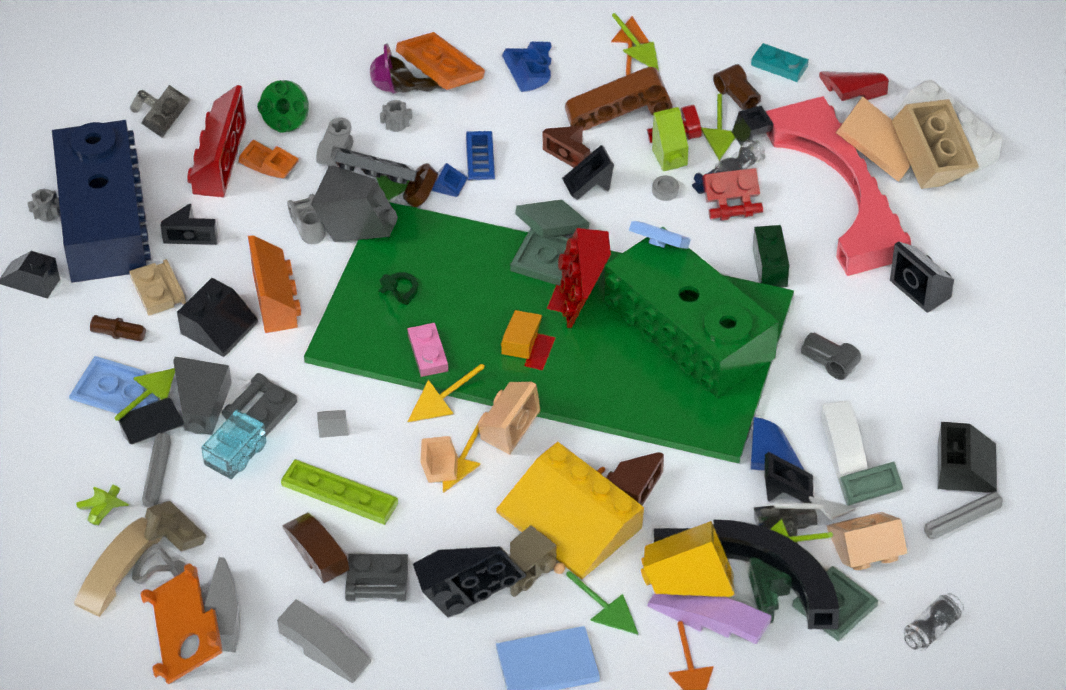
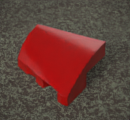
[819,71,889,101]

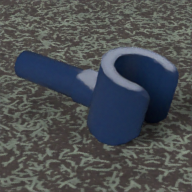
[692,167,721,194]

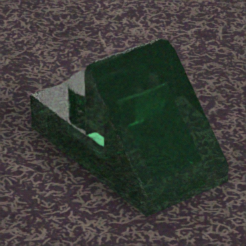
[748,558,792,623]

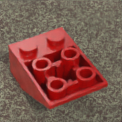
[558,228,611,328]

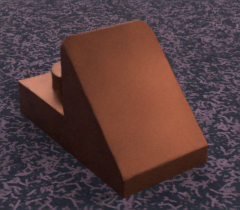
[542,126,590,168]

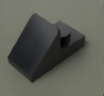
[562,145,614,200]
[160,203,218,245]
[765,452,814,503]

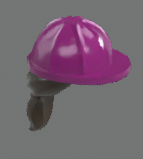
[369,43,442,94]

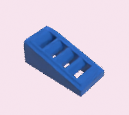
[466,131,495,180]

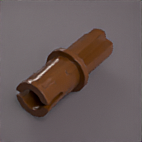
[90,315,146,341]

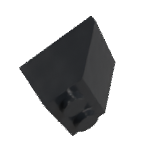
[890,241,954,313]
[177,278,258,357]

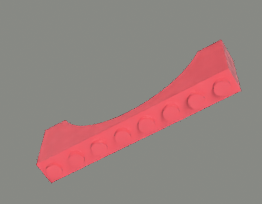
[765,96,911,276]

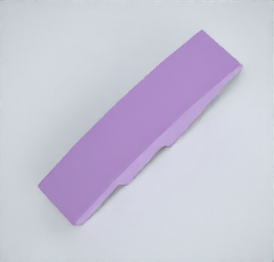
[647,593,771,645]

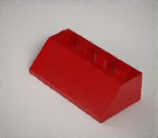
[187,85,247,198]

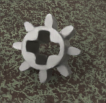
[380,100,412,132]
[27,189,60,222]

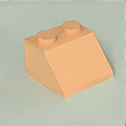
[478,382,541,455]
[827,512,908,570]

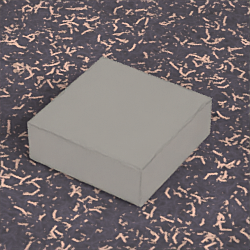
[317,410,348,438]

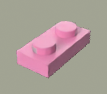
[407,323,448,377]

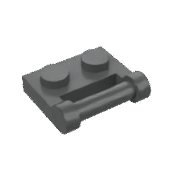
[221,373,297,440]
[345,554,408,601]

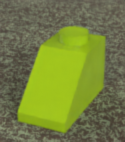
[652,107,689,172]

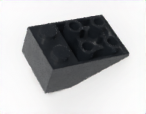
[413,546,527,618]

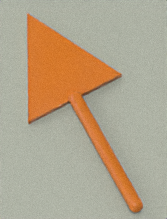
[611,16,649,75]
[669,621,714,690]

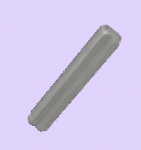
[142,433,171,507]
[924,491,1003,539]

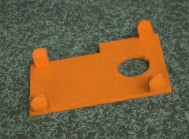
[140,564,223,684]

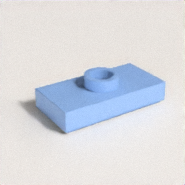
[629,221,691,249]

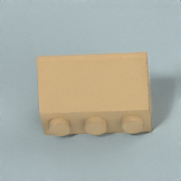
[892,99,979,189]

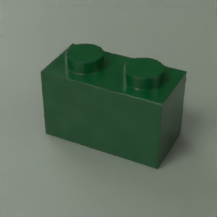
[752,225,790,288]

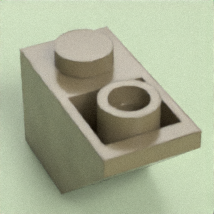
[510,525,557,598]

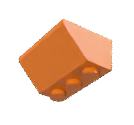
[248,235,302,333]

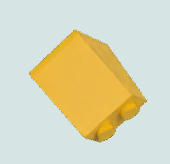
[641,521,735,597]

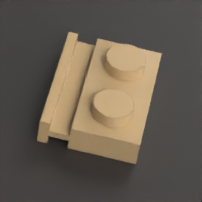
[129,259,186,316]

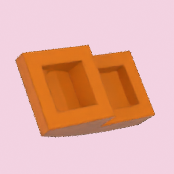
[238,139,299,179]

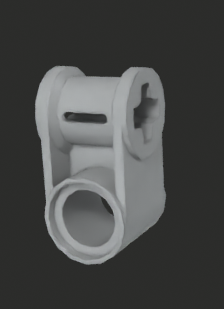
[316,117,354,167]
[287,194,325,244]

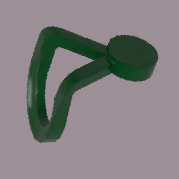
[379,272,418,305]

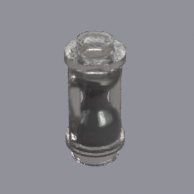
[712,138,766,173]
[903,592,964,651]

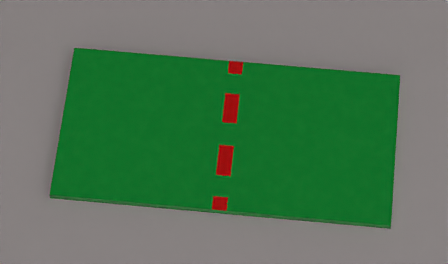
[304,202,794,464]

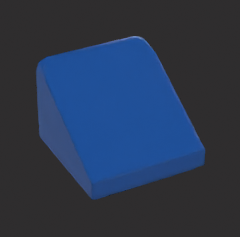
[431,163,468,197]

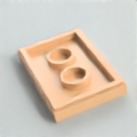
[836,97,911,182]

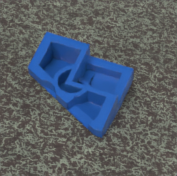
[502,41,552,92]
[751,417,805,471]

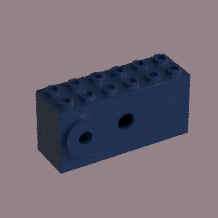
[52,120,151,283]

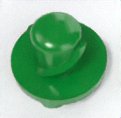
[257,80,309,133]

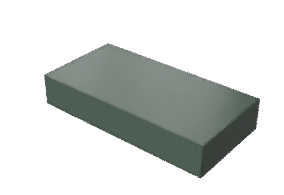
[838,461,903,506]

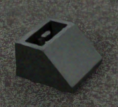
[937,422,997,493]

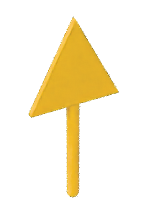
[407,364,485,422]
[442,421,481,493]

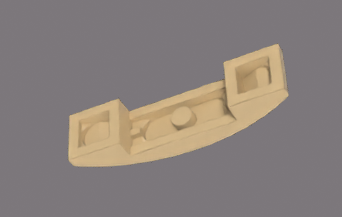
[74,517,163,617]

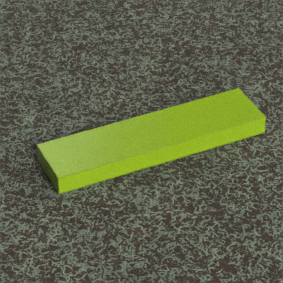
[281,459,398,525]

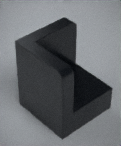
[732,105,774,149]

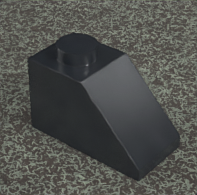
[0,251,60,299]

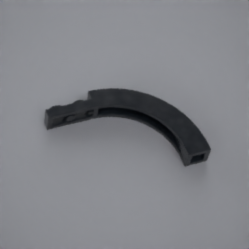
[654,519,839,629]

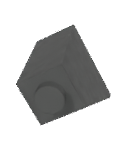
[173,356,232,435]

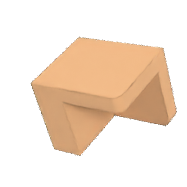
[420,436,458,483]

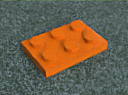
[395,32,485,90]

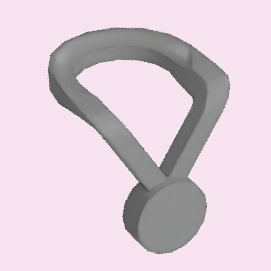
[132,544,186,584]

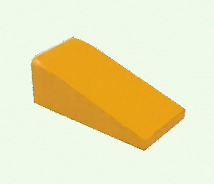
[501,310,542,359]

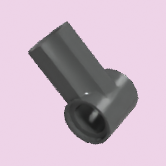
[801,332,862,380]

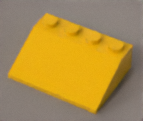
[496,441,644,580]

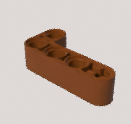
[564,67,673,131]

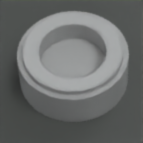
[652,175,679,201]

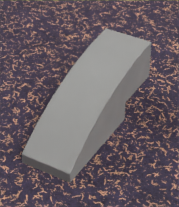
[204,557,240,653]
[277,599,371,684]

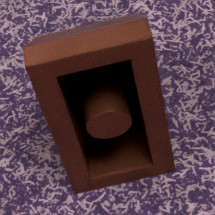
[606,452,664,506]

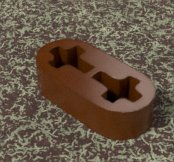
[403,163,438,208]

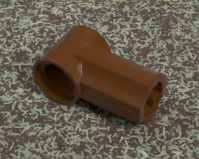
[713,64,761,110]

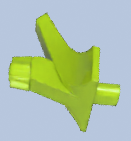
[76,484,130,526]

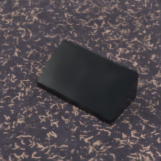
[118,397,183,445]

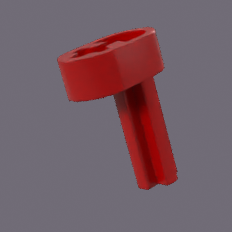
[646,104,702,143]

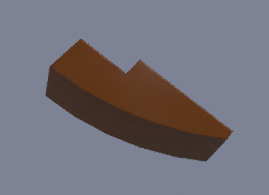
[282,512,350,584]

